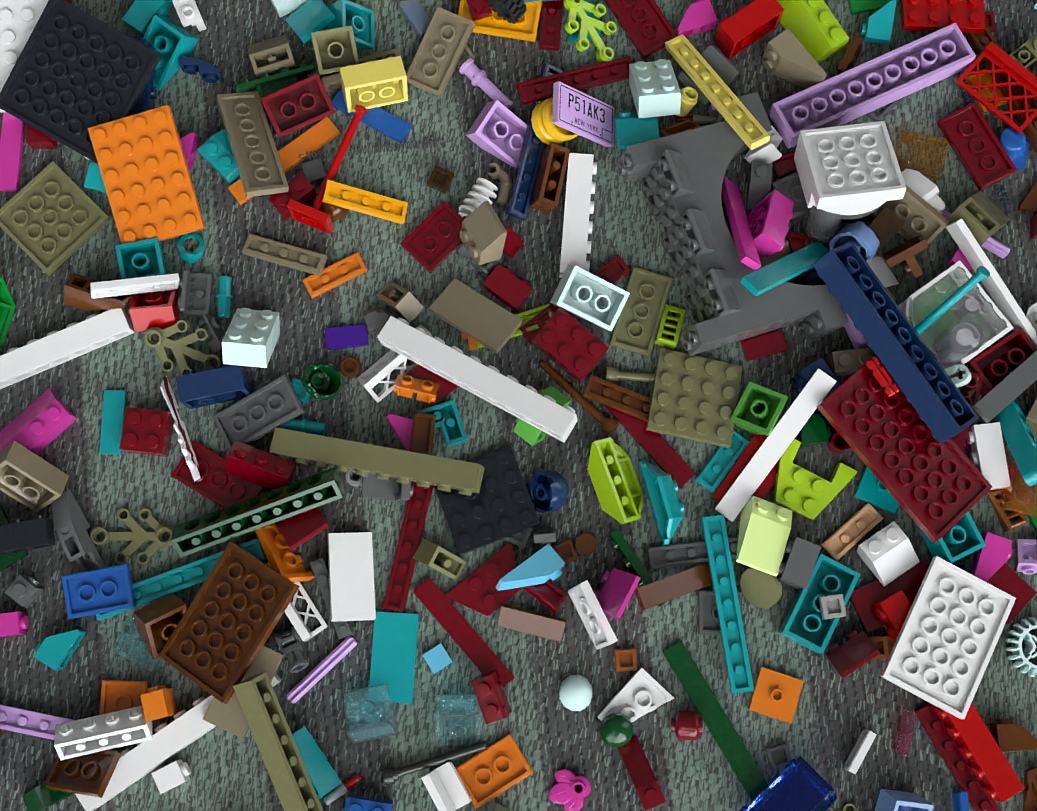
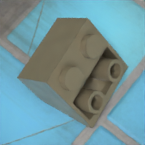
[247,34,297,79]

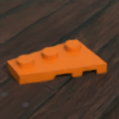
[255,523,315,582]

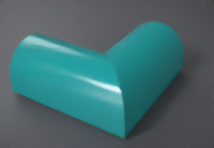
[416,400,467,447]

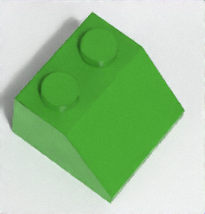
[731,381,788,436]

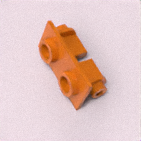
[393,374,440,403]

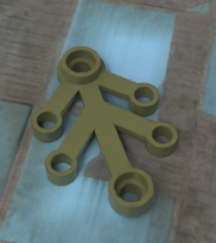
[144,319,223,376]
[90,508,174,565]

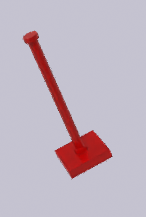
[287,105,367,235]

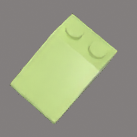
[736,496,792,576]

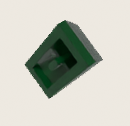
[22,783,73,811]

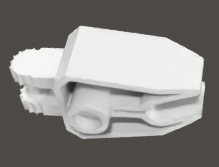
[901,168,945,214]

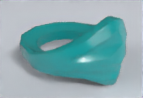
[177,233,205,264]

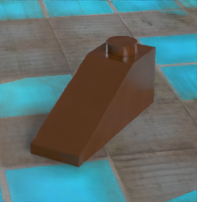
[64,273,134,311]

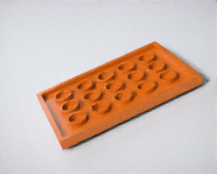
[88,105,206,244]

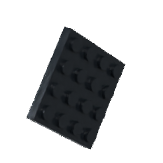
[434,444,541,556]

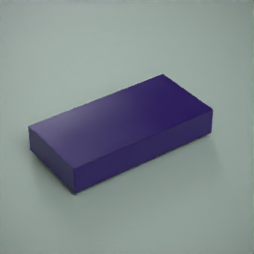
[325,324,369,350]

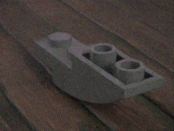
[52,489,106,572]

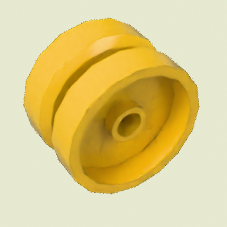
[531,97,578,145]

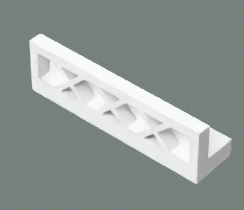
[357,324,434,403]
[264,562,328,641]

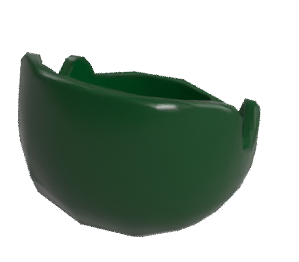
[598,713,633,747]

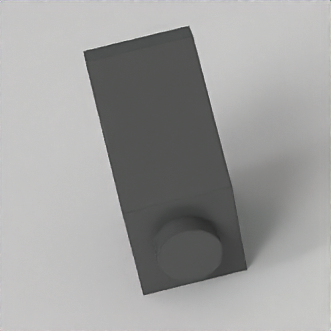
[746,162,772,210]

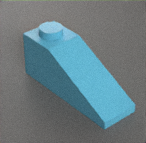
[495,543,565,591]

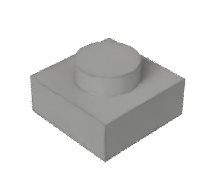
[819,594,847,620]

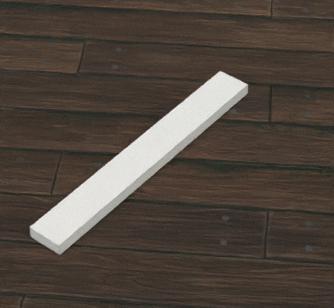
[946,218,1037,349]
[715,368,837,522]

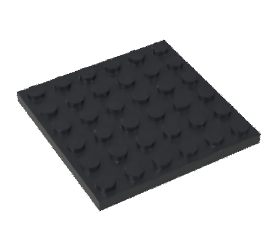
[0,0,162,164]

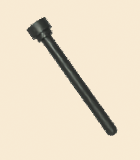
[382,741,487,786]

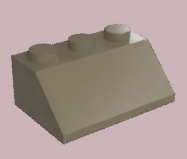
[0,441,69,513]

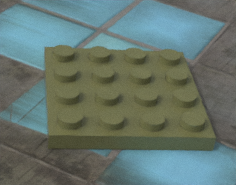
[0,161,110,276]
[646,348,743,448]

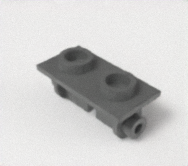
[199,314,226,357]

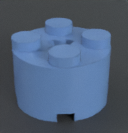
[829,221,880,263]

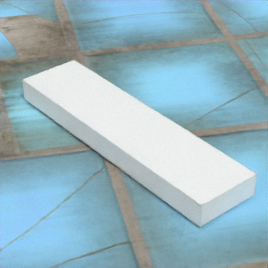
[90,273,180,299]

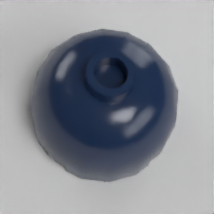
[529,470,569,513]

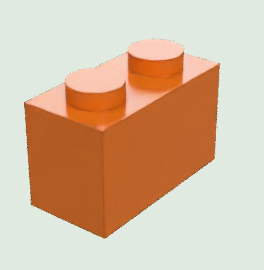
[140,685,179,722]

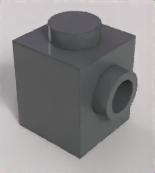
[5,574,44,607]

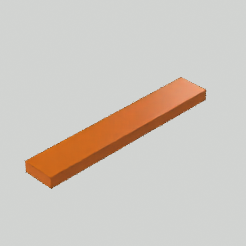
[227,116,340,205]

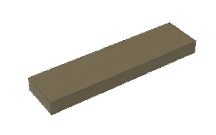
[242,233,328,276]

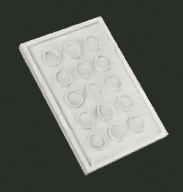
[880,556,1016,719]

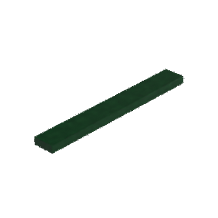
[662,641,775,809]

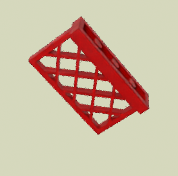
[955,41,1037,134]

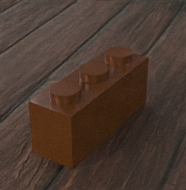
[529,143,570,213]

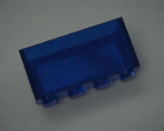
[739,756,837,811]

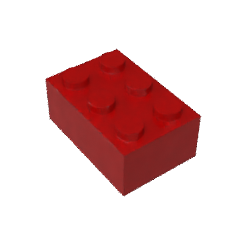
[714,0,784,60]

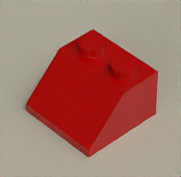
[129,289,180,332]

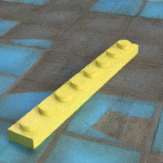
[665,34,770,150]

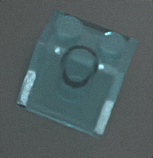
[344,683,397,744]
[435,694,481,746]

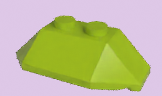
[587,437,644,524]

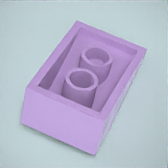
[466,100,527,168]

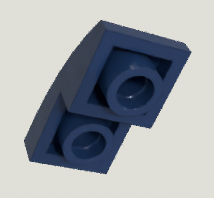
[179,56,223,83]

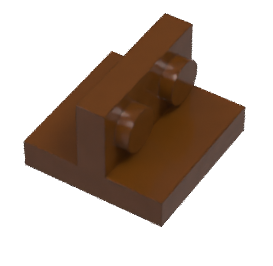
[882,234,929,278]

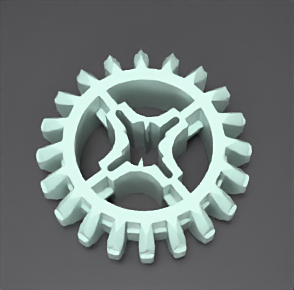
[1005,617,1037,677]

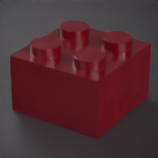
[119,407,174,457]

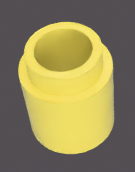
[678,86,698,117]

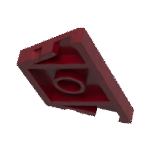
[445,542,522,617]

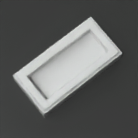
[843,729,877,774]

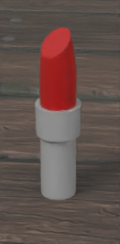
[323,775,363,805]

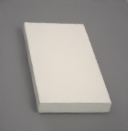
[328,532,376,622]

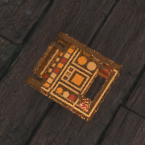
[895,130,948,181]

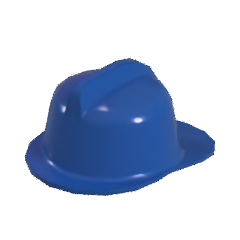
[996,128,1029,170]

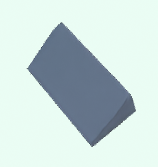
[398,0,431,40]

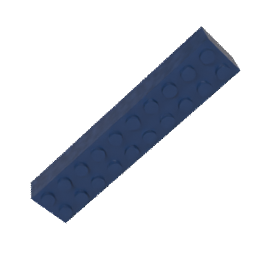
[813,241,979,444]

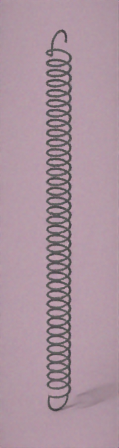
[298,138,454,160]

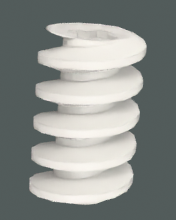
[458,178,498,219]

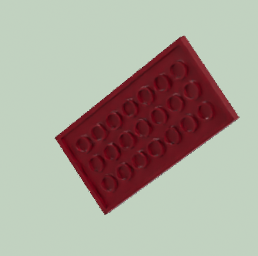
[816,355,992,543]

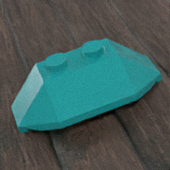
[638,460,685,546]

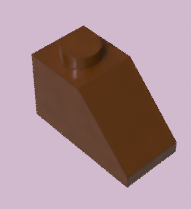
[989,718,1037,752]

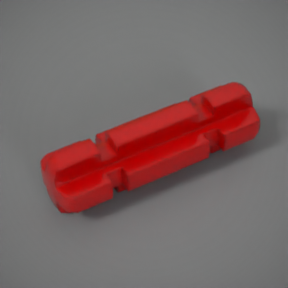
[866,356,899,397]

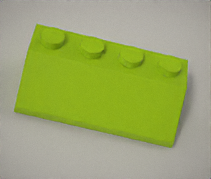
[777,0,850,63]

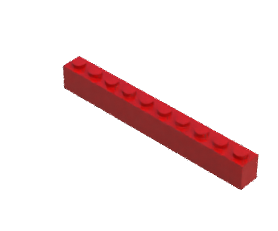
[874,590,1025,803]

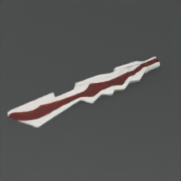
[160,376,203,482]

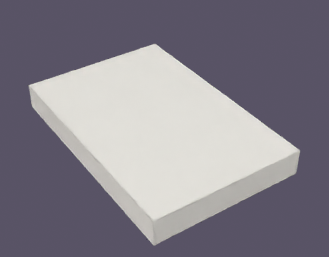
[568,580,618,650]

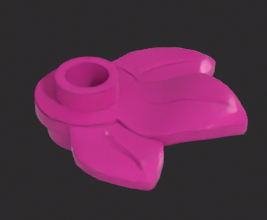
[548,769,591,811]

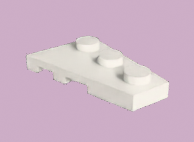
[597,667,674,723]

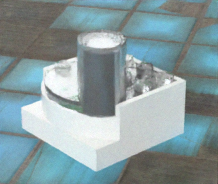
[794,121,906,242]
[898,261,1013,369]

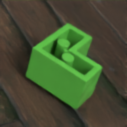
[513,385,571,446]

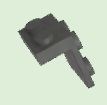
[677,45,739,106]
[361,473,414,502]

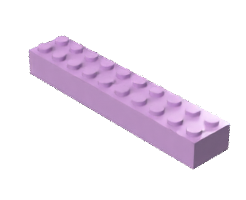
[769,23,976,149]

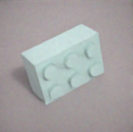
[629,59,681,118]
[550,264,630,332]
[222,308,280,368]

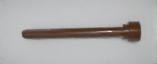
[539,360,619,436]

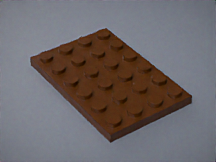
[159,541,300,704]

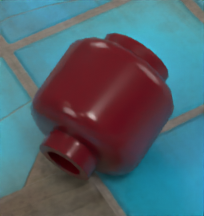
[671,710,703,740]

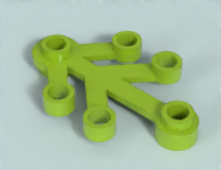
[564,0,617,63]

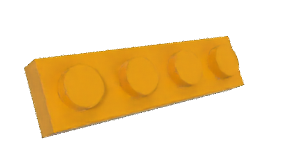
[322,180,408,224]

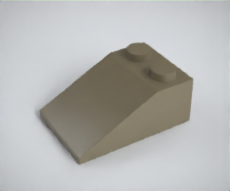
[762,28,827,89]

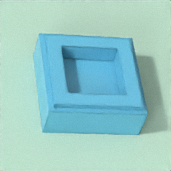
[422,643,453,674]

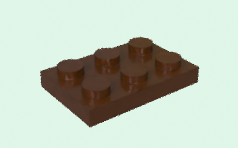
[44,750,121,798]

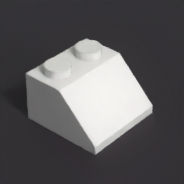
[857,521,920,587]

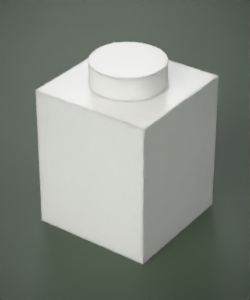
[151,759,191,794]

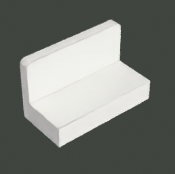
[421,761,472,811]

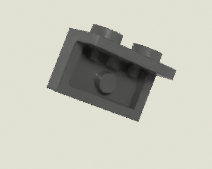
[178,270,214,316]

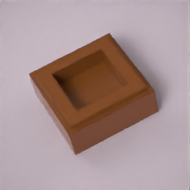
[614,648,638,672]

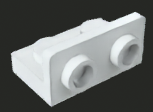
[172,0,206,32]

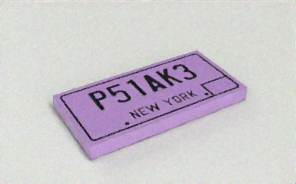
[552,81,614,147]

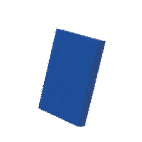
[61,563,136,619]

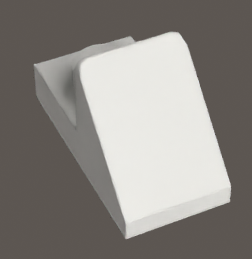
[744,125,783,164]

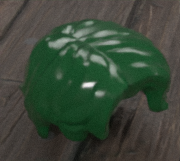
[301,362,343,401]

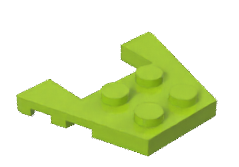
[773,439,858,520]

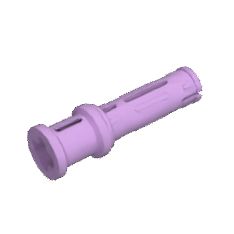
[459,58,513,109]

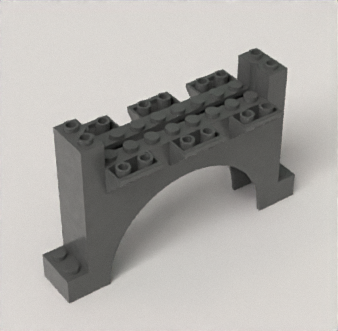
[617,92,849,356]

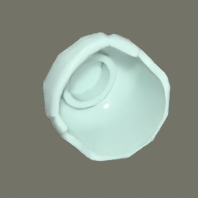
[559,675,593,711]

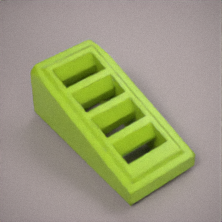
[654,304,686,350]

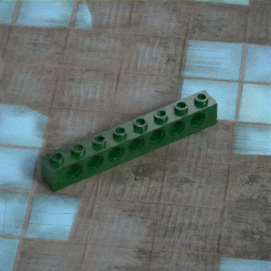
[171,467,343,557]

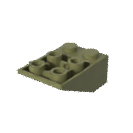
[947,191,1010,246]

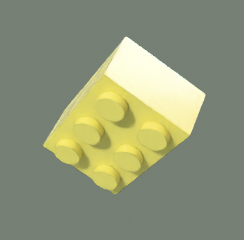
[340,56,408,113]

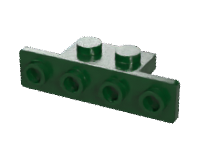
[235,63,316,108]

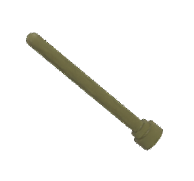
[605,366,655,383]

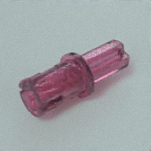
[894,710,916,756]

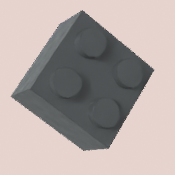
[776,537,821,590]

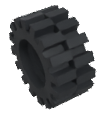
[488,0,527,24]

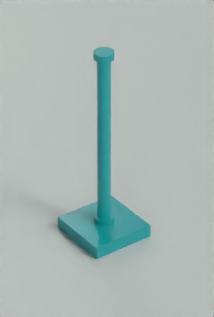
[872,266,990,350]

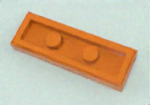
[302,252,368,299]

